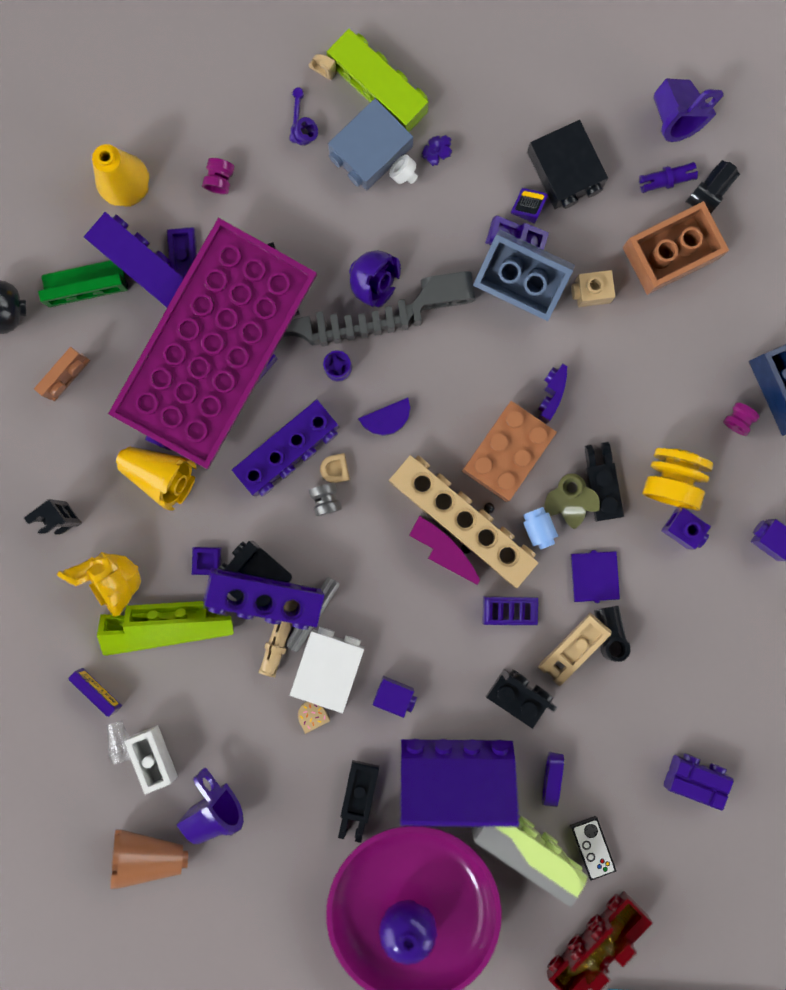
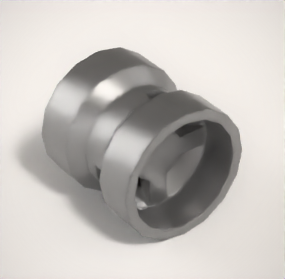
[309,483,342,517]

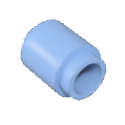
[523,507,559,550]

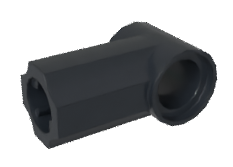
[686,160,740,214]
[594,606,631,662]

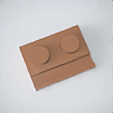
[34,347,90,402]

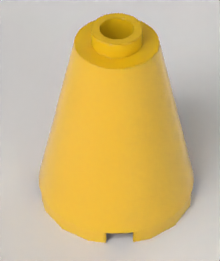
[92,144,150,207]
[116,446,196,511]

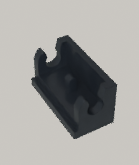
[24,499,82,534]

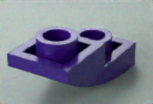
[538,363,567,424]

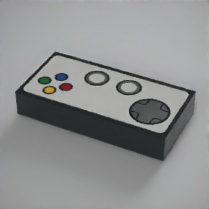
[570,816,617,881]

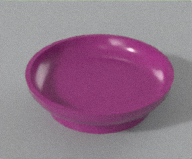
[326,826,502,990]

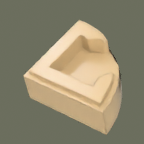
[309,54,337,80]

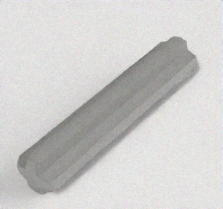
[286,577,339,652]

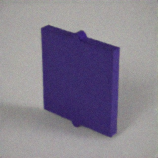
[571,550,620,604]

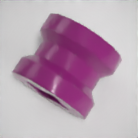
[723,402,760,436]

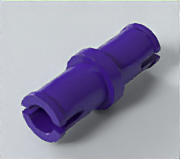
[639,162,698,193]

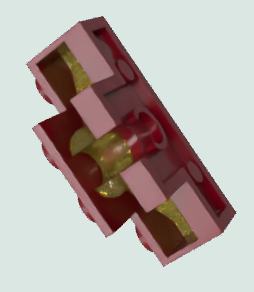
[547,891,653,990]

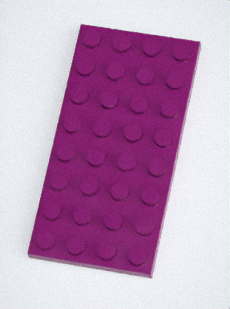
[108,217,317,469]

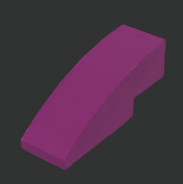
[409,516,480,585]

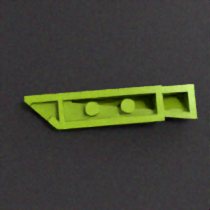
[97,601,234,656]

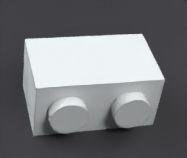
[124,725,178,794]

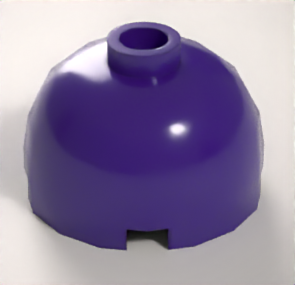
[349,250,401,307]
[379,900,437,965]

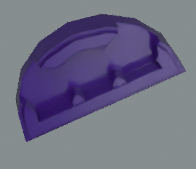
[358,398,410,436]

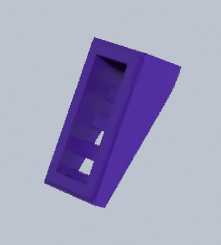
[482,596,538,625]

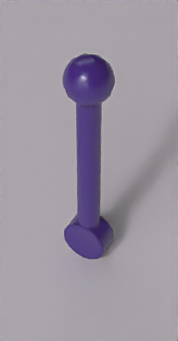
[289,87,304,143]

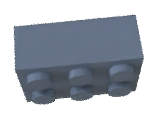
[473,230,575,321]

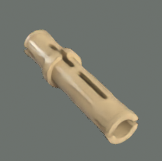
[258,600,298,678]

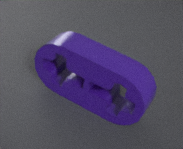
[542,752,564,807]

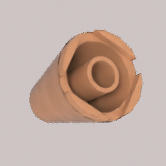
[110,829,188,889]

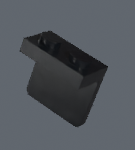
[218,541,292,606]

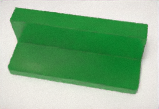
[38,260,128,308]

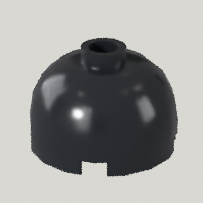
[0,280,26,334]

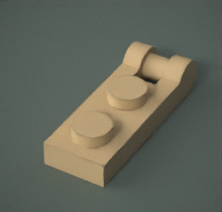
[538,613,611,686]

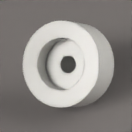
[389,155,418,184]

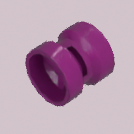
[202,158,235,195]

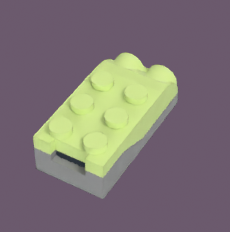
[470,816,588,907]

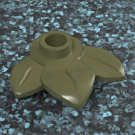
[545,474,600,529]

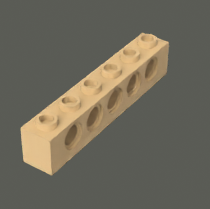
[389,455,538,588]

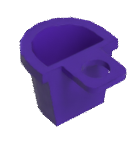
[653,78,724,142]
[176,768,244,845]

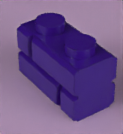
[664,753,734,811]

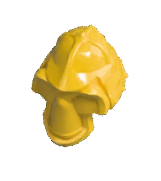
[56,552,141,617]

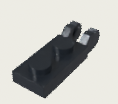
[585,442,624,522]
[338,760,379,843]

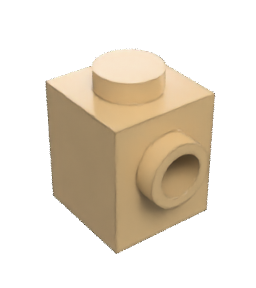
[571,270,615,307]

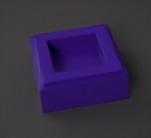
[191,547,221,575]

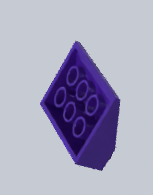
[401,739,519,827]

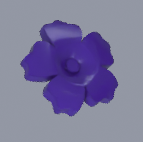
[422,135,452,166]

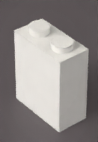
[289,627,365,713]

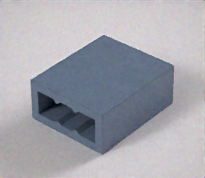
[328,98,413,191]

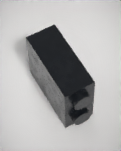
[527,119,608,210]

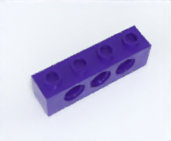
[203,568,325,630]

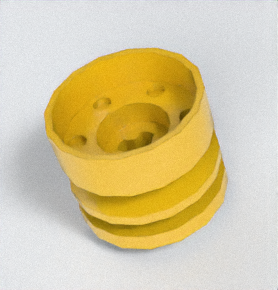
[642,448,714,510]

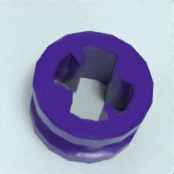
[291,117,318,146]

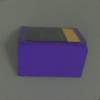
[511,188,548,224]

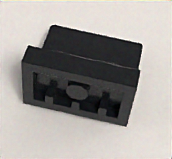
[486,669,557,729]

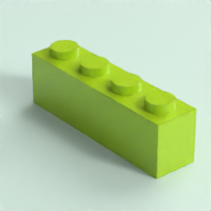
[326,29,429,132]

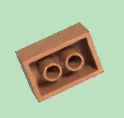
[622,201,729,295]
[461,401,557,502]

